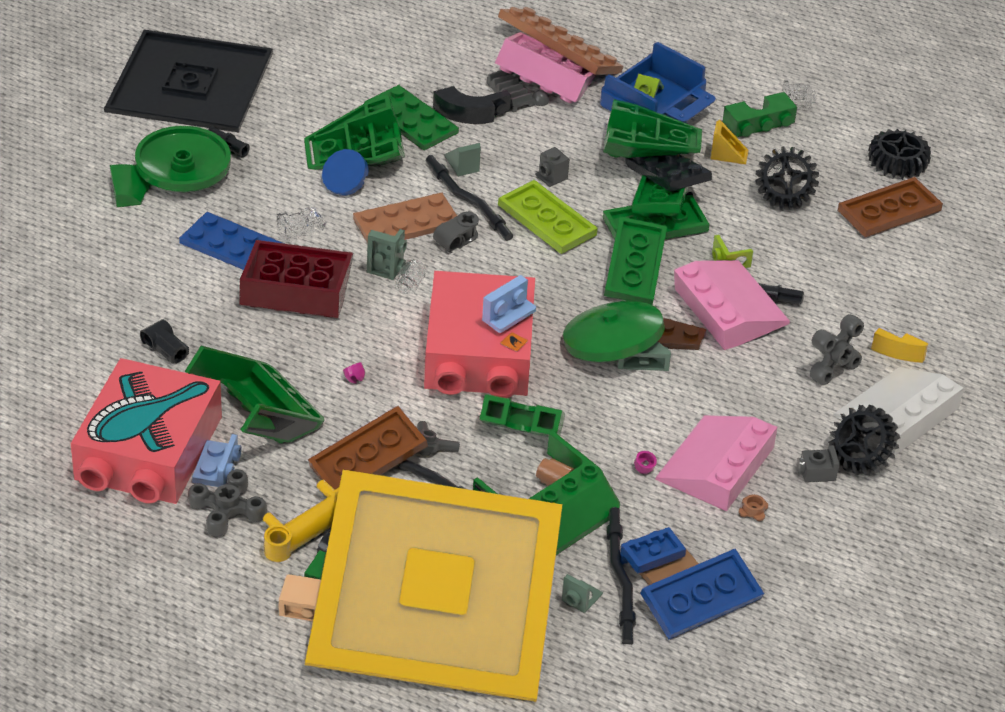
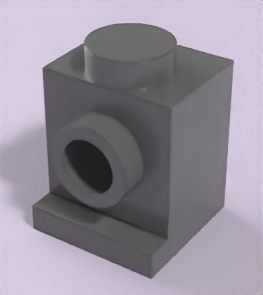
[535,147,570,187]
[796,445,839,483]

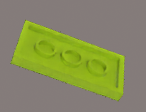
[498,180,598,254]

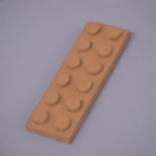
[498,7,624,75]

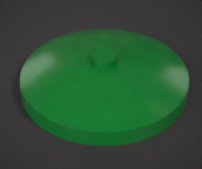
[135,126,231,192]
[563,301,665,362]

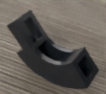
[433,86,511,124]

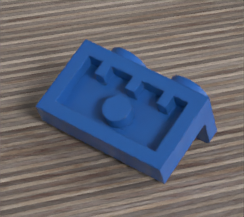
[620,527,686,574]

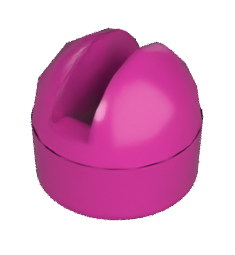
[343,362,365,384]
[634,451,657,474]

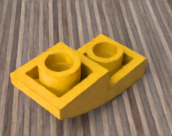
[871,328,928,363]

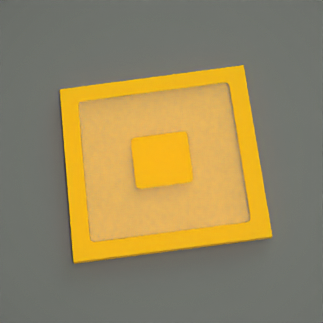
[305,470,562,702]

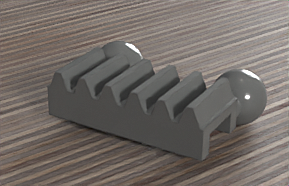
[487,70,549,112]

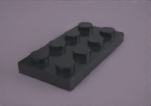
[625,154,712,192]

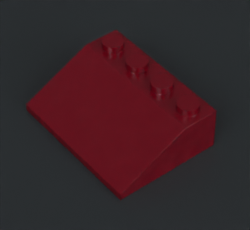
[239,240,353,318]

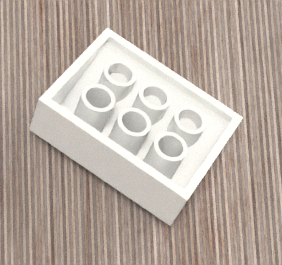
[834,367,964,455]

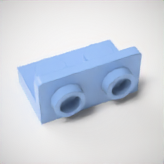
[482,275,536,333]
[192,434,242,487]

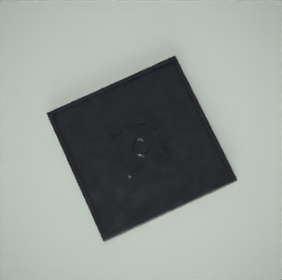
[104,29,273,133]

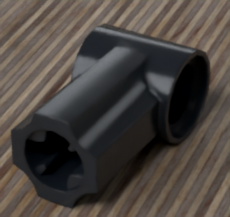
[140,319,189,364]

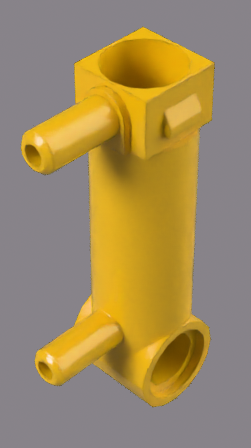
[263,480,339,562]

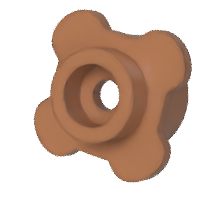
[739,494,769,521]

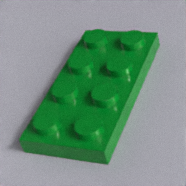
[364,85,459,151]
[632,175,688,216]
[603,195,710,239]
[604,216,667,305]

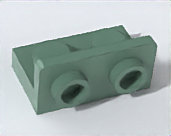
[366,229,407,280]

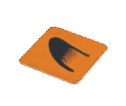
[500,332,528,351]

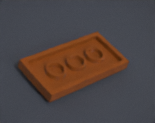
[837,177,943,237]
[308,406,428,489]

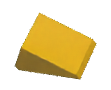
[711,120,749,164]

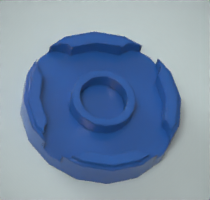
[322,149,369,196]

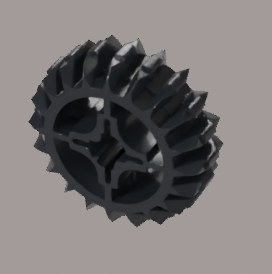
[868,129,931,180]
[755,146,819,210]
[828,405,901,476]

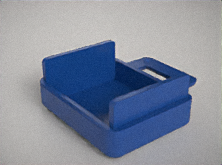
[600,42,716,123]

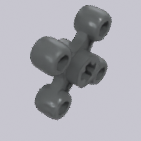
[810,314,864,385]
[188,469,267,537]

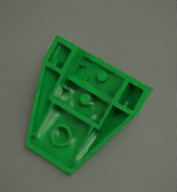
[304,94,405,170]
[603,99,702,158]

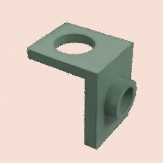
[562,574,603,613]

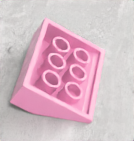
[495,32,596,103]
[674,260,790,350]
[655,415,777,511]

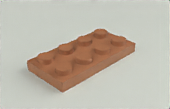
[353,193,457,243]

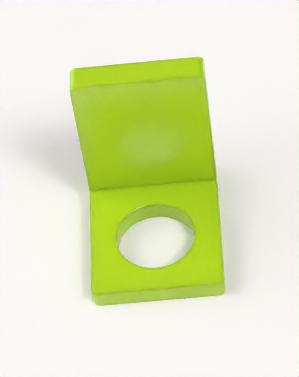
[634,74,664,98]
[712,235,753,268]

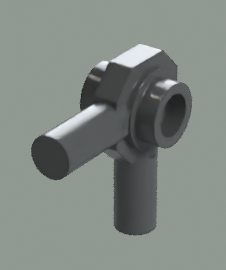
[417,421,460,456]

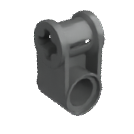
[433,211,479,253]

